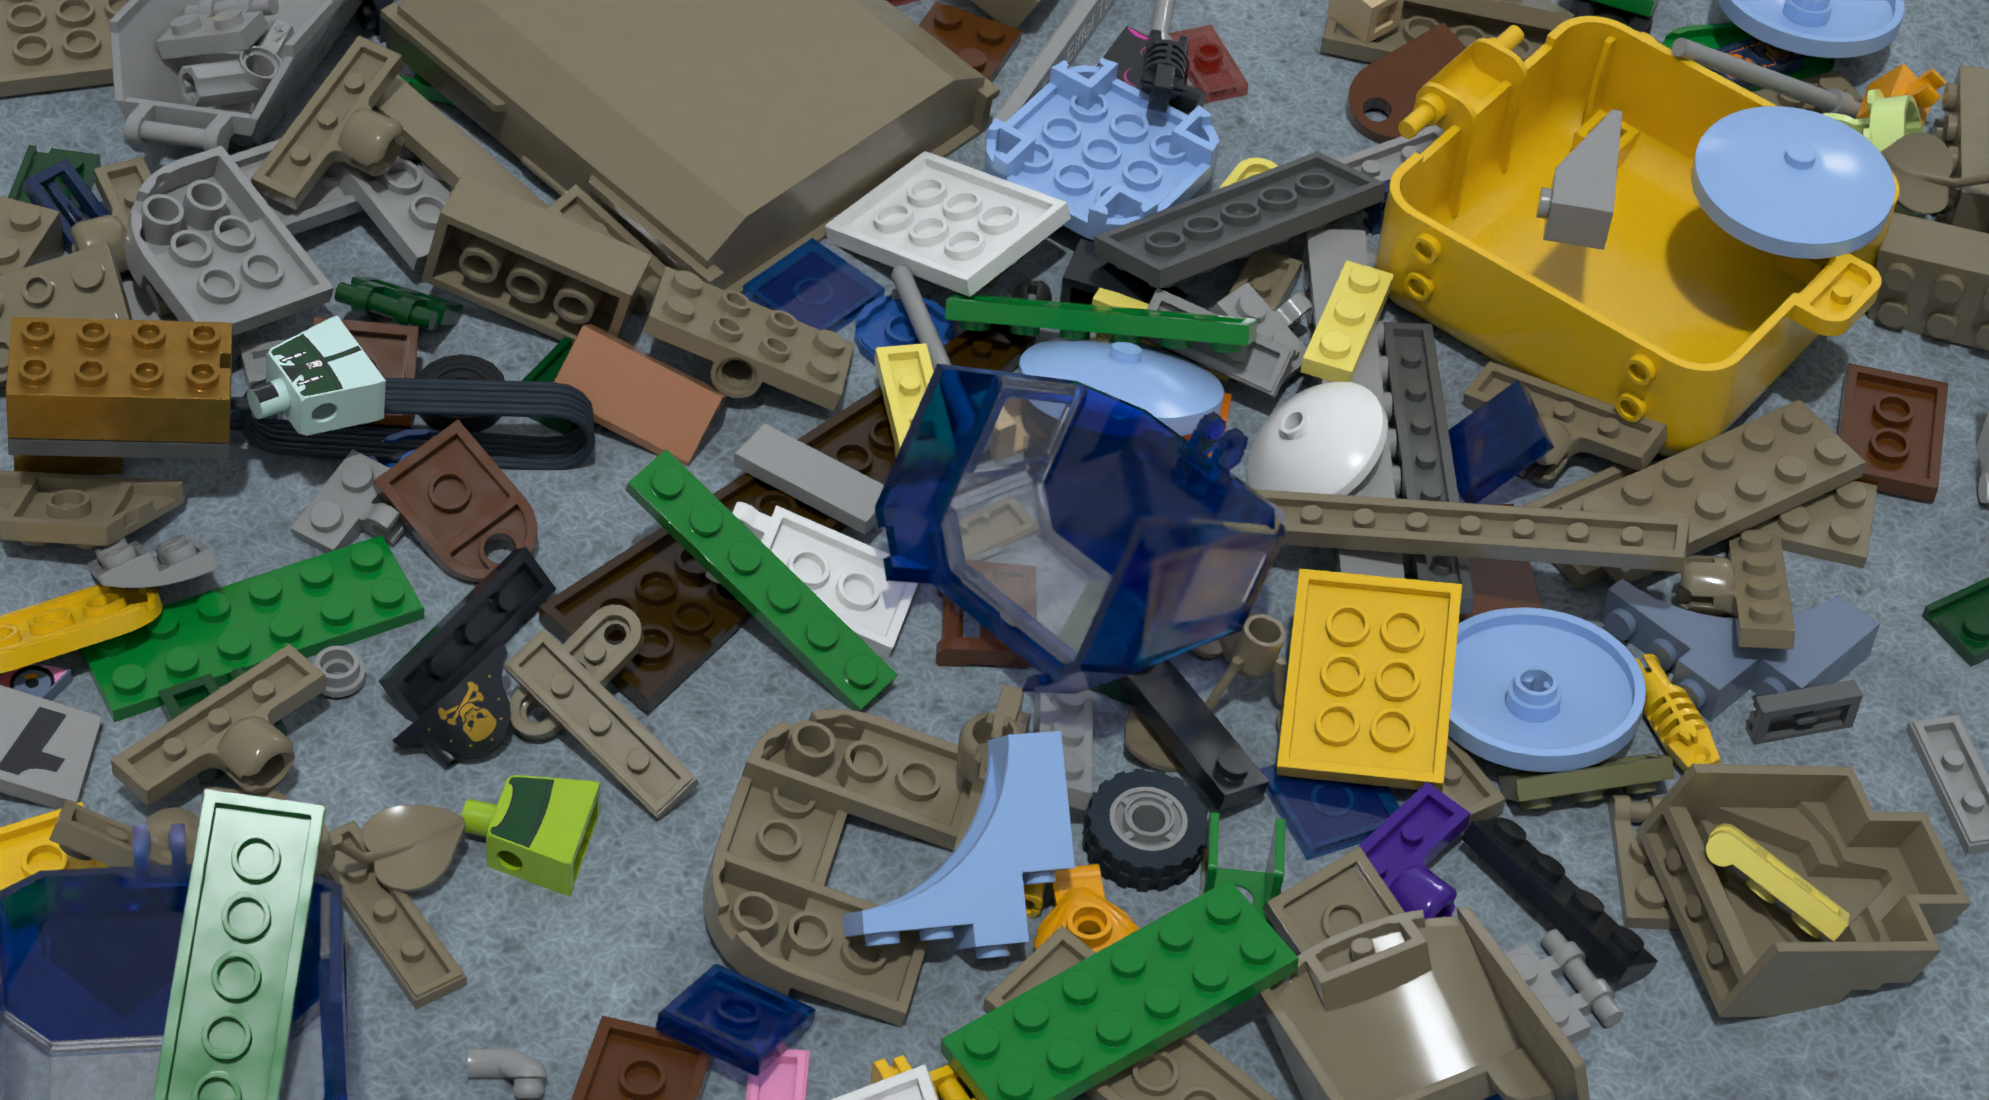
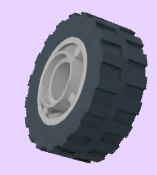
[1082,769,1209,892]

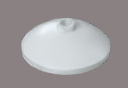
[1247,381,1388,495]

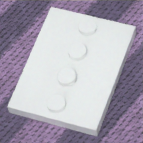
[824,151,1071,297]

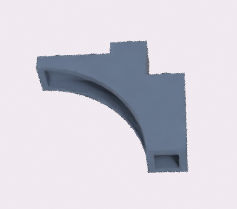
[1600,579,1880,722]

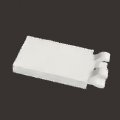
[705,502,923,657]

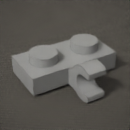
[1210,282,1314,383]
[290,449,405,553]

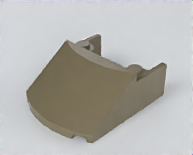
[1259,907,1590,1100]

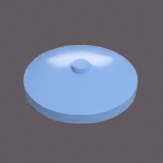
[1718,0,1905,58]
[1691,106,1895,259]
[1017,337,1224,438]
[1448,607,1646,772]

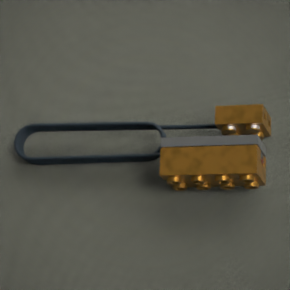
[6,317,595,475]

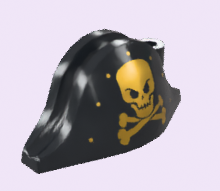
[392,643,511,770]

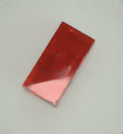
[1168,25,1249,104]

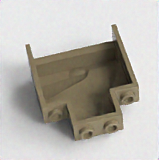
[1636,764,1971,1017]

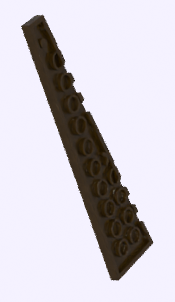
[539,324,1036,714]

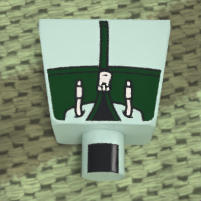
[247,316,386,436]

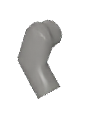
[468,1048,548,1099]

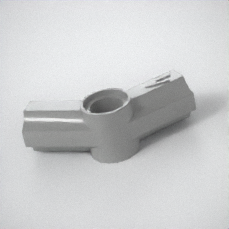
[178,18,295,112]

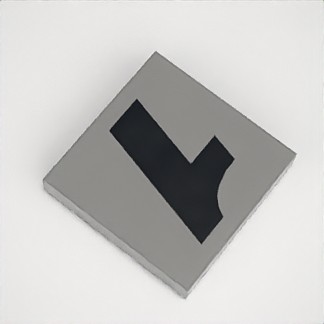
[0,685,102,809]

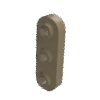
[509,605,644,741]

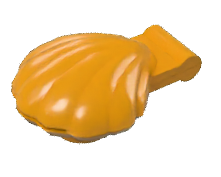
[1033,864,1139,953]

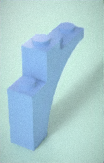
[843,731,1075,959]

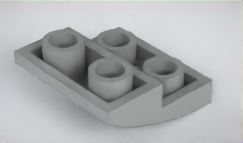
[87,534,219,588]

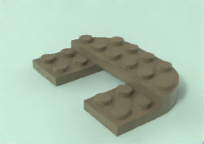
[703,709,972,1027]

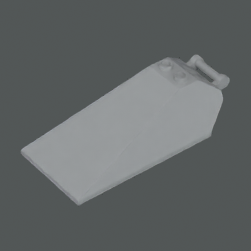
[109,0,364,151]

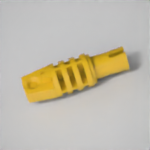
[1635,654,1721,773]

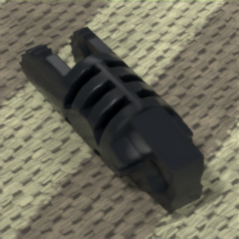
[1140,29,1190,113]

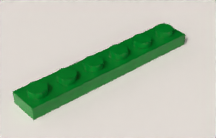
[945,293,1257,353]
[625,449,898,712]

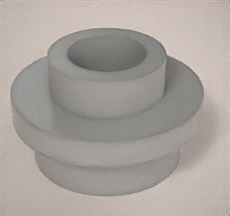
[313,646,366,698]

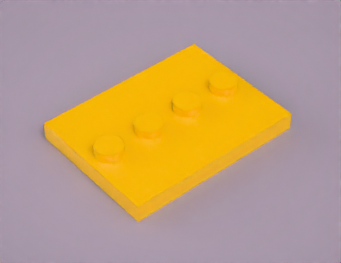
[1277,568,1462,792]

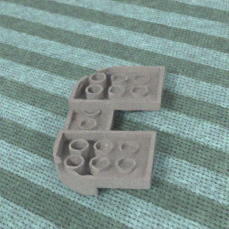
[124,118,489,336]

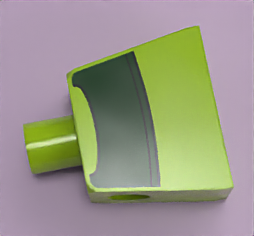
[461,775,600,896]

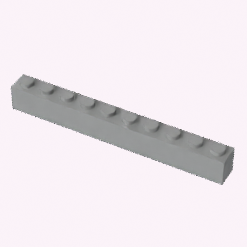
[1301,229,1410,579]

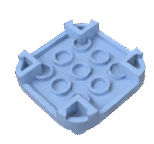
[984,58,1220,240]

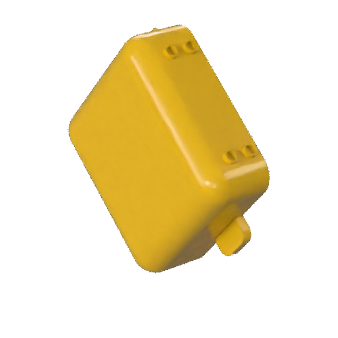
[1376,16,1899,457]

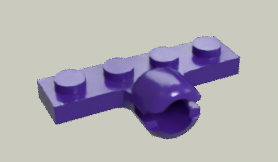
[1355,782,1470,919]

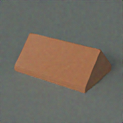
[554,324,728,466]

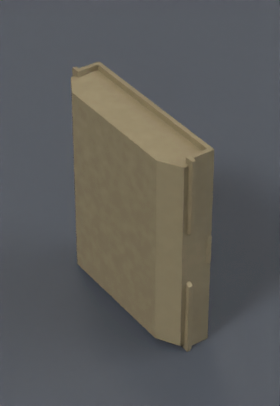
[380,0,1000,294]

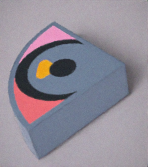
[0,663,73,701]

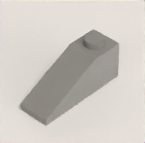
[1536,109,1622,250]

